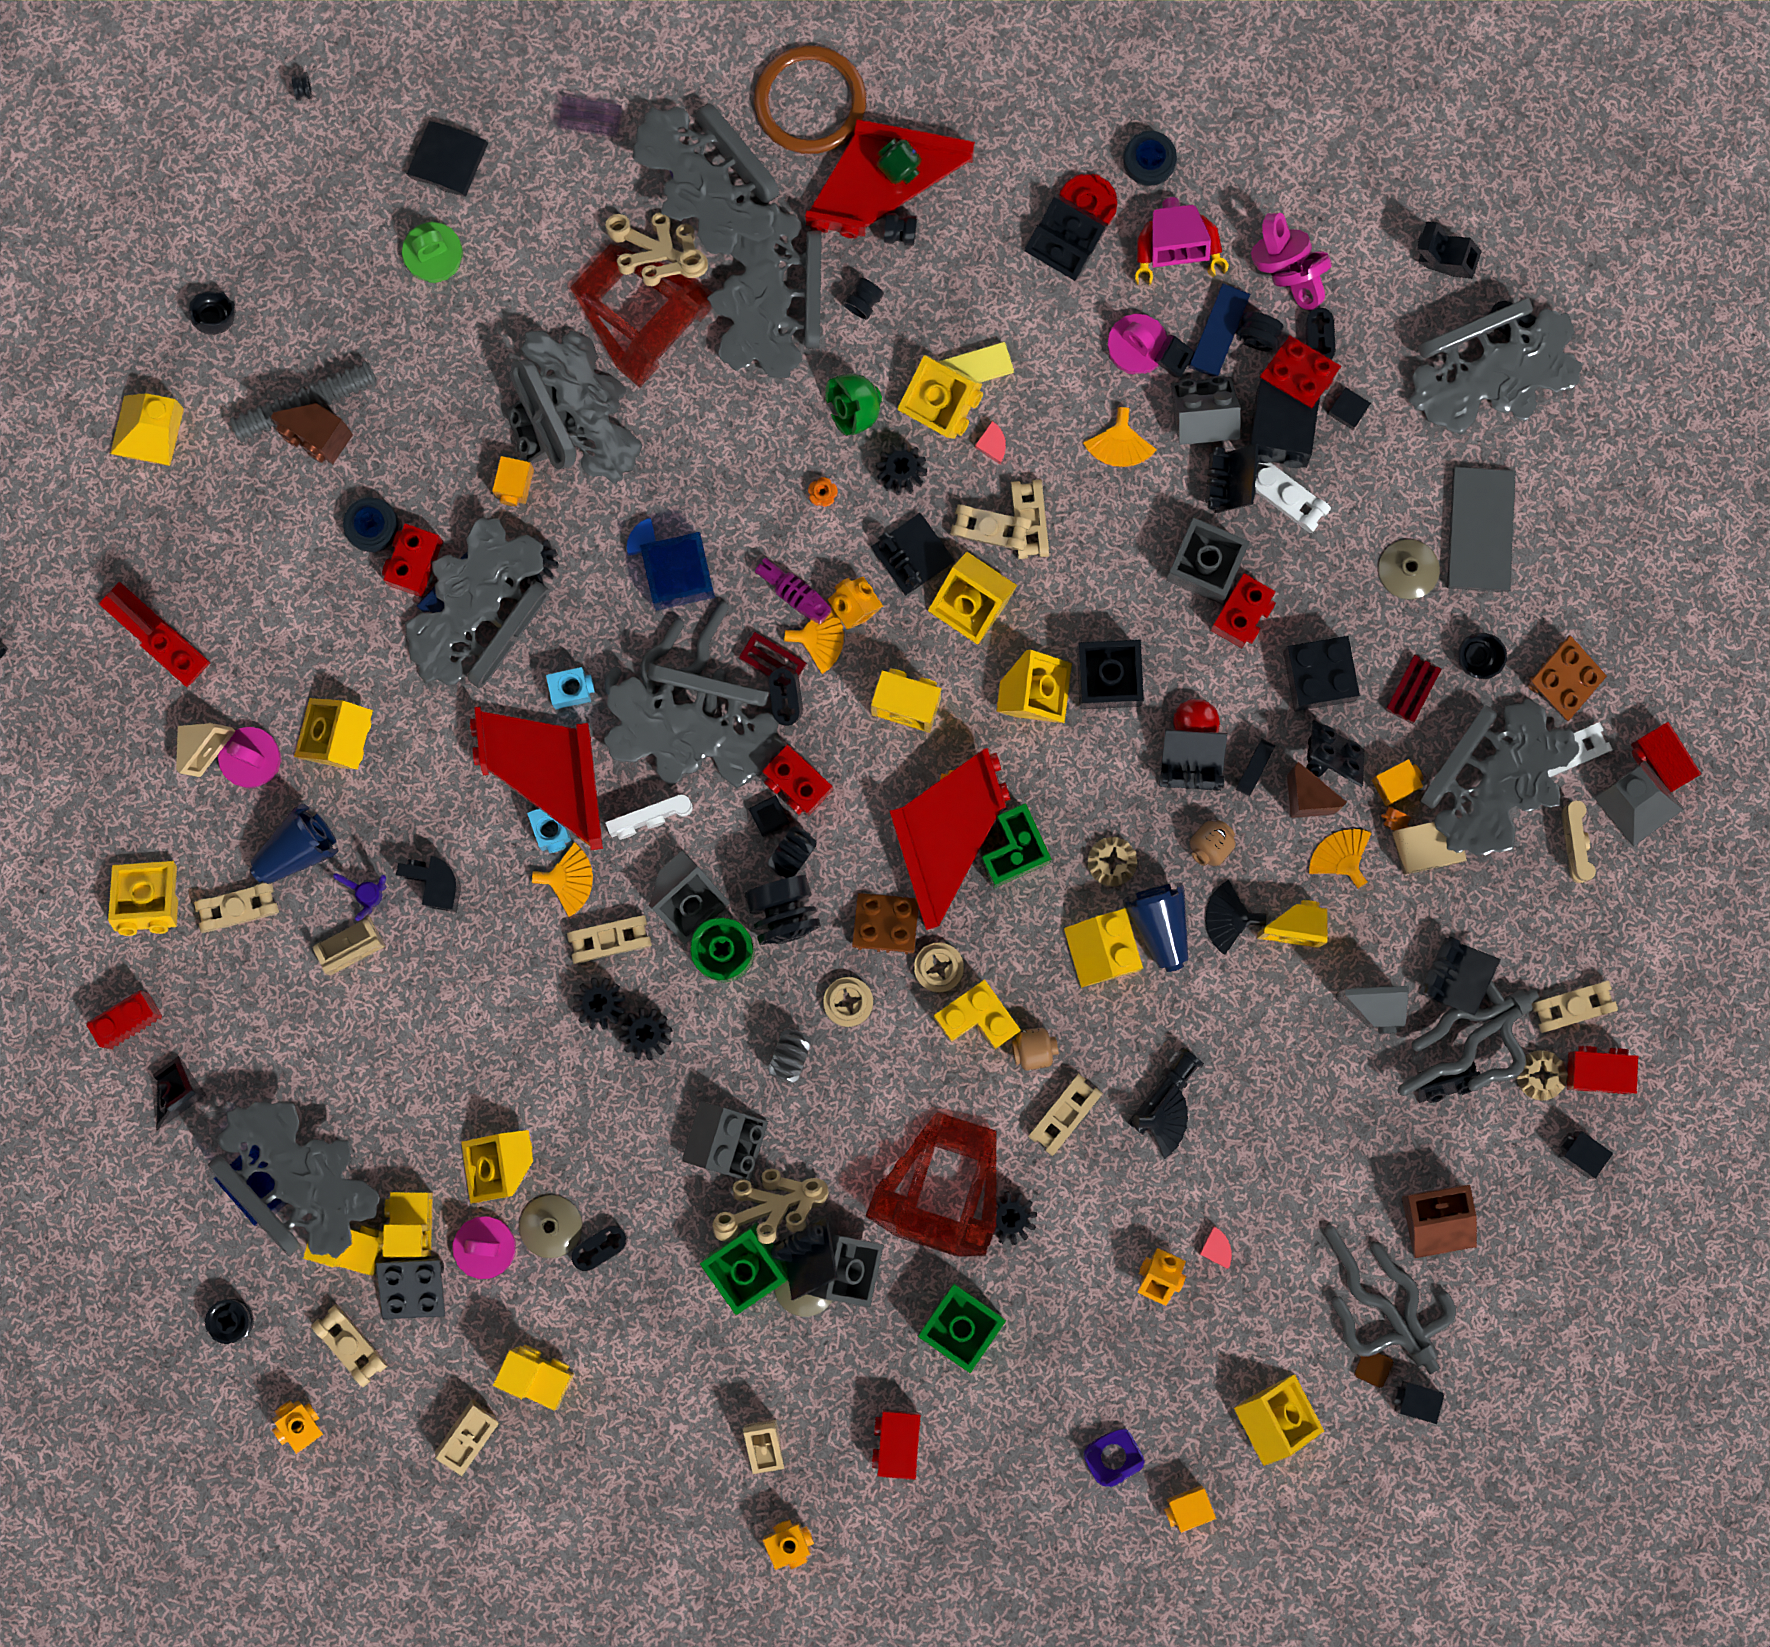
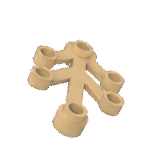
[606,213,708,286]
[713,1169,829,1244]

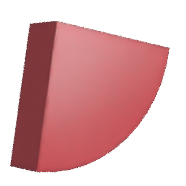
[975,421,1006,464]
[1199,1226,1232,1269]

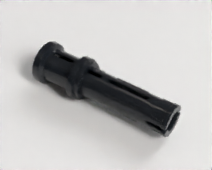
[1127,1047,1204,1135]

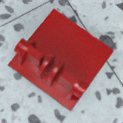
[1260,335,1341,408]

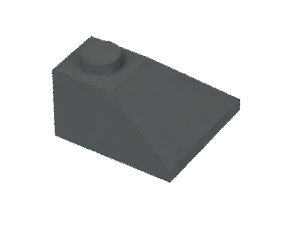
[1595,760,1684,847]
[649,850,730,944]
[1336,986,1409,1034]

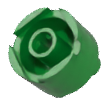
[691,918,755,983]

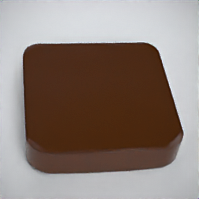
[1354,1353,1393,1388]

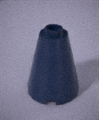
[250,804,339,884]
[1123,883,1188,972]

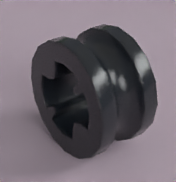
[291,72,312,101]

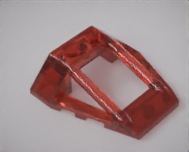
[570,244,713,388]
[866,1112,997,1257]

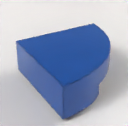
[627,518,658,556]

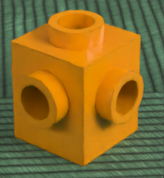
[827,576,883,630]
[1137,1248,1186,1306]
[272,1400,323,1454]
[763,1519,814,1570]

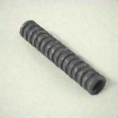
[230,361,377,443]

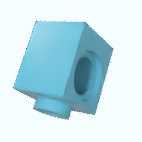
[546,667,595,709]
[527,809,572,853]

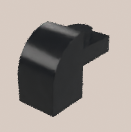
[1417,221,1482,279]
[396,856,461,913]

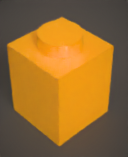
[492,456,534,507]
[1372,759,1424,807]
[1164,1485,1216,1533]

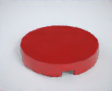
[1059,174,1118,225]

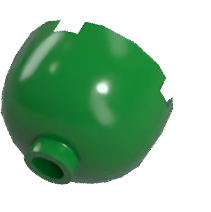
[825,373,882,436]

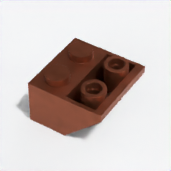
[270,403,353,464]
[1402,1185,1477,1258]

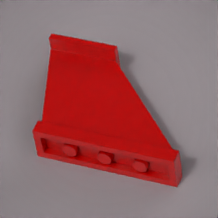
[805,119,975,239]
[99,582,211,687]
[470,707,603,850]
[890,748,1011,930]

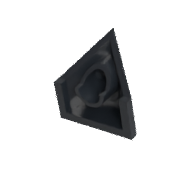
[153,1056,206,1131]

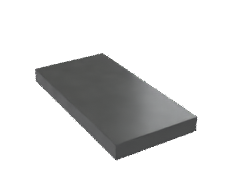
[1447,467,1516,592]

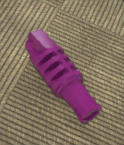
[755,557,832,624]

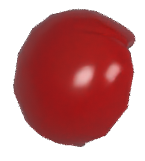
[1173,699,1220,733]

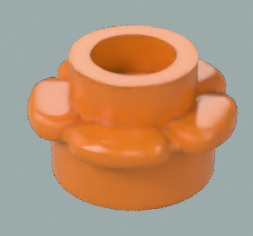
[808,477,838,507]
[1381,807,1411,831]

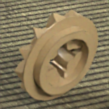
[1088,837,1137,886]
[914,943,964,993]
[823,977,873,1027]
[1516,1050,1568,1101]

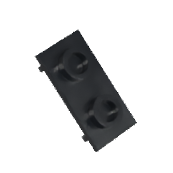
[1412,1061,1481,1103]

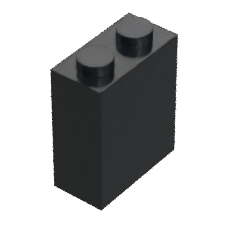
[1248,379,1320,468]

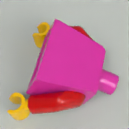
[1135,197,1228,285]

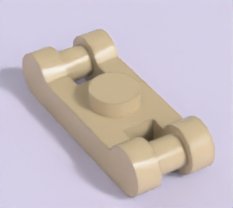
[1011,479,1049,559]
[950,504,1032,551]
[1561,801,1596,883]
[194,883,279,933]
[567,915,652,964]
[1532,980,1618,1033]
[1028,1073,1103,1156]
[311,1304,388,1387]

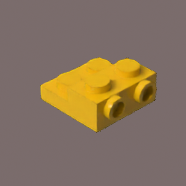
[897,355,983,439]
[108,861,178,936]

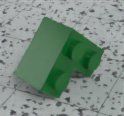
[981,803,1052,889]

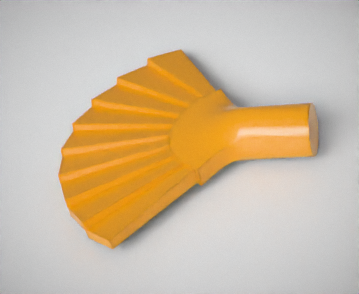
[1083,407,1157,467]
[784,603,844,674]
[1309,829,1372,889]
[532,842,593,917]

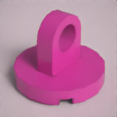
[1251,213,1312,273]
[1271,251,1332,310]
[1107,314,1167,375]
[218,727,281,789]
[453,1216,516,1279]

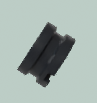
[1236,312,1284,352]
[205,1299,254,1344]

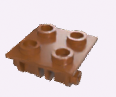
[1528,635,1607,722]
[852,893,919,955]

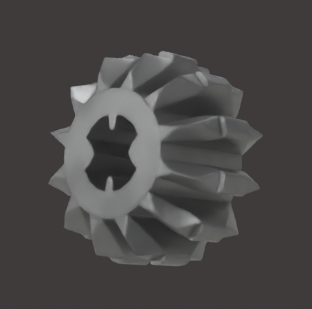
[768,1029,812,1083]

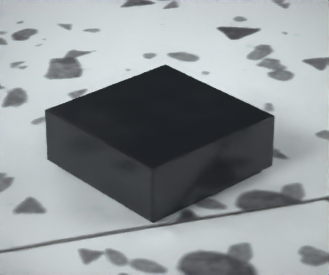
[1154,335,1195,378]
[1328,387,1371,430]
[748,795,790,837]

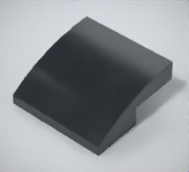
[406,121,489,197]
[1024,194,1109,281]

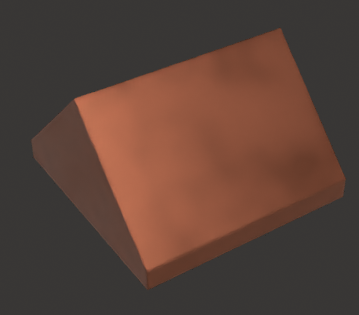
[1287,762,1347,818]

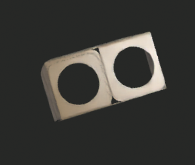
[1392,817,1467,875]

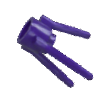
[333,873,387,921]

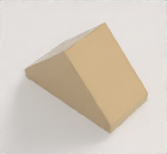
[176,723,235,777]
[743,1419,784,1474]

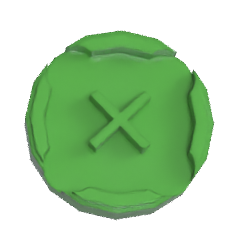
[402,222,463,283]

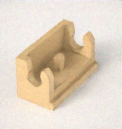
[312,916,386,976]
[435,1399,499,1476]

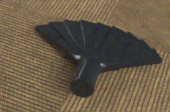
[1205,880,1266,955]
[1133,1084,1188,1159]

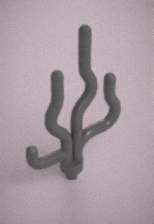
[604,601,729,717]
[1398,980,1539,1096]
[1324,1225,1456,1375]

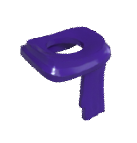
[1083,1429,1145,1487]

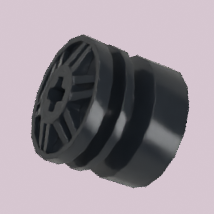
[744,875,821,945]

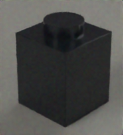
[1558,1131,1613,1179]
[1392,1381,1445,1424]

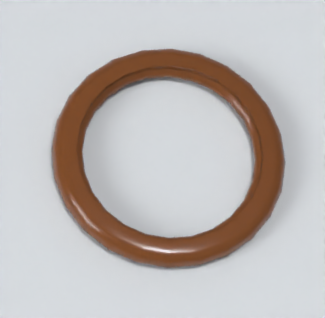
[754,46,867,154]

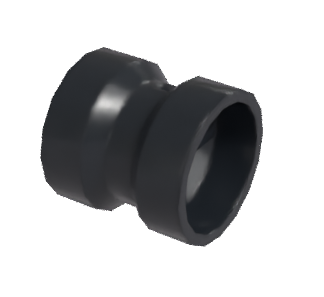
[884,212,917,246]
[843,277,884,320]

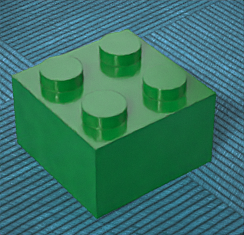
[700,1221,788,1316]
[918,1283,1006,1373]

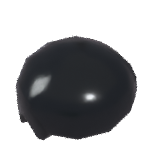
[188,291,236,335]
[1457,633,1507,679]

